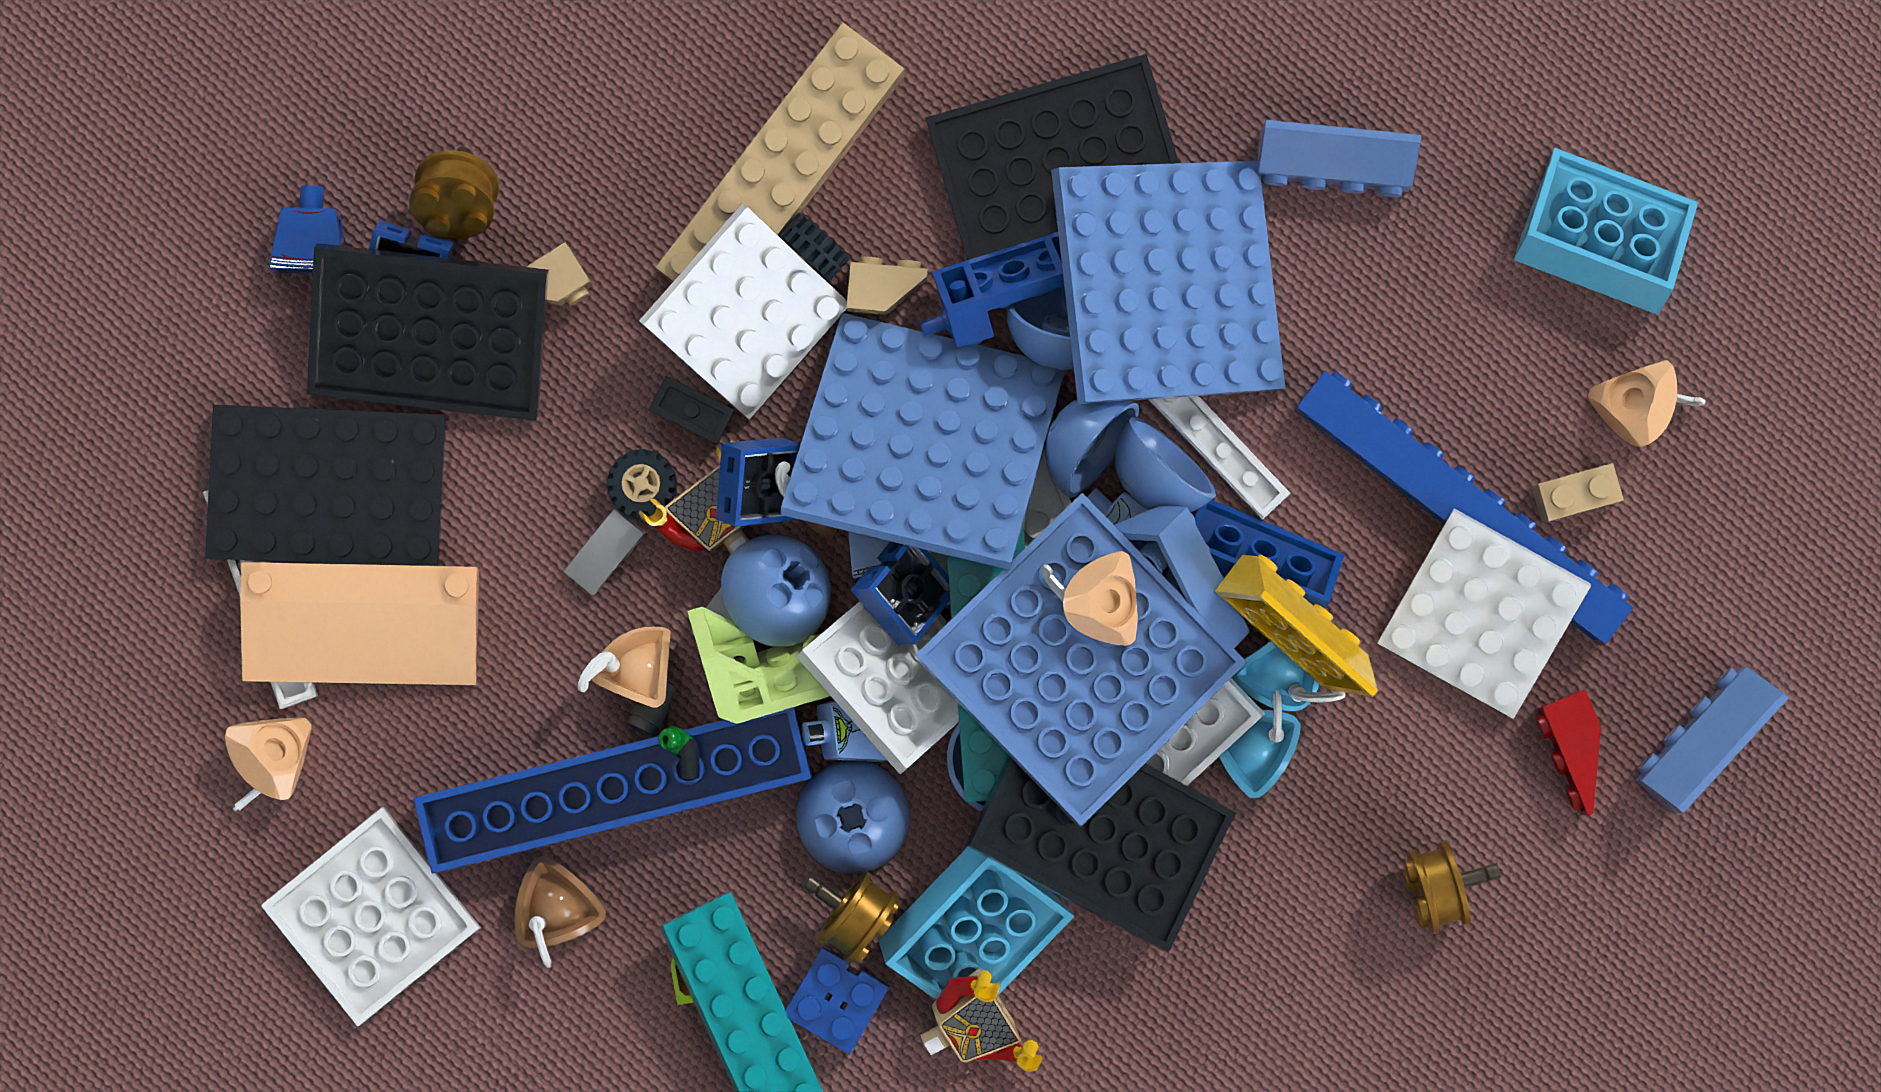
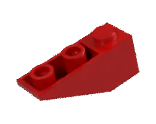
[1535,690,1601,815]

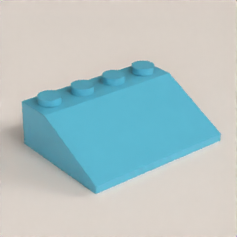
[1514,148,1698,315]
[878,847,1075,999]

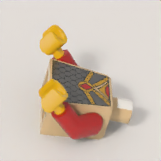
[639,441,749,553]
[921,968,1043,1072]

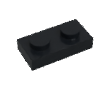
[648,376,735,445]

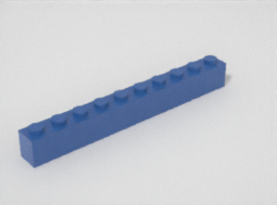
[1294,371,1634,645]

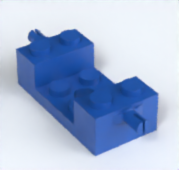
[920,232,1067,348]

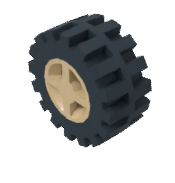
[778,213,850,281]
[607,449,677,519]

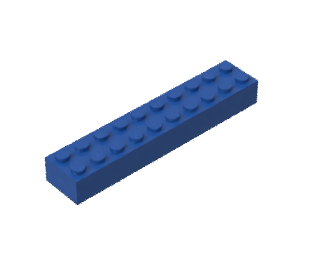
[413,707,812,874]

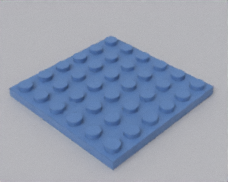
[1051,161,1286,404]
[781,313,1065,570]
[913,493,1247,827]

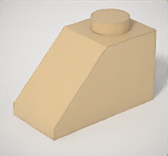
[527,242,593,306]

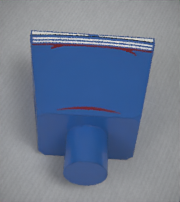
[269,186,345,274]

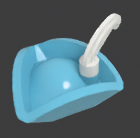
[1231,641,1345,711]
[1219,690,1300,798]

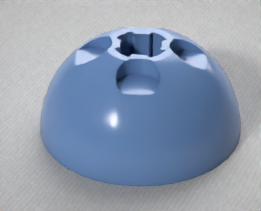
[1007,289,1074,370]
[1045,399,1139,498]
[1115,417,1216,512]
[721,534,832,647]
[796,760,910,874]

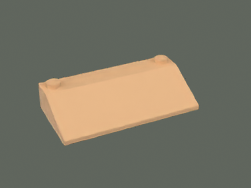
[240,562,479,685]

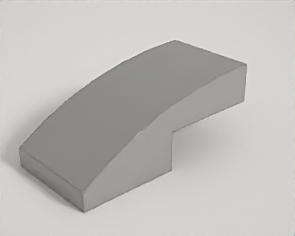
[564,508,646,596]

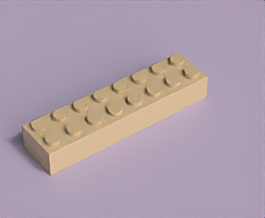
[656,23,905,283]

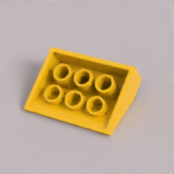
[1215,554,1378,697]

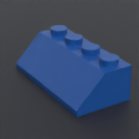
[1194,500,1345,609]

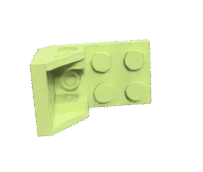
[687,607,830,724]

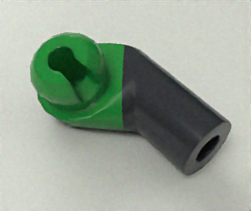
[658,726,699,779]

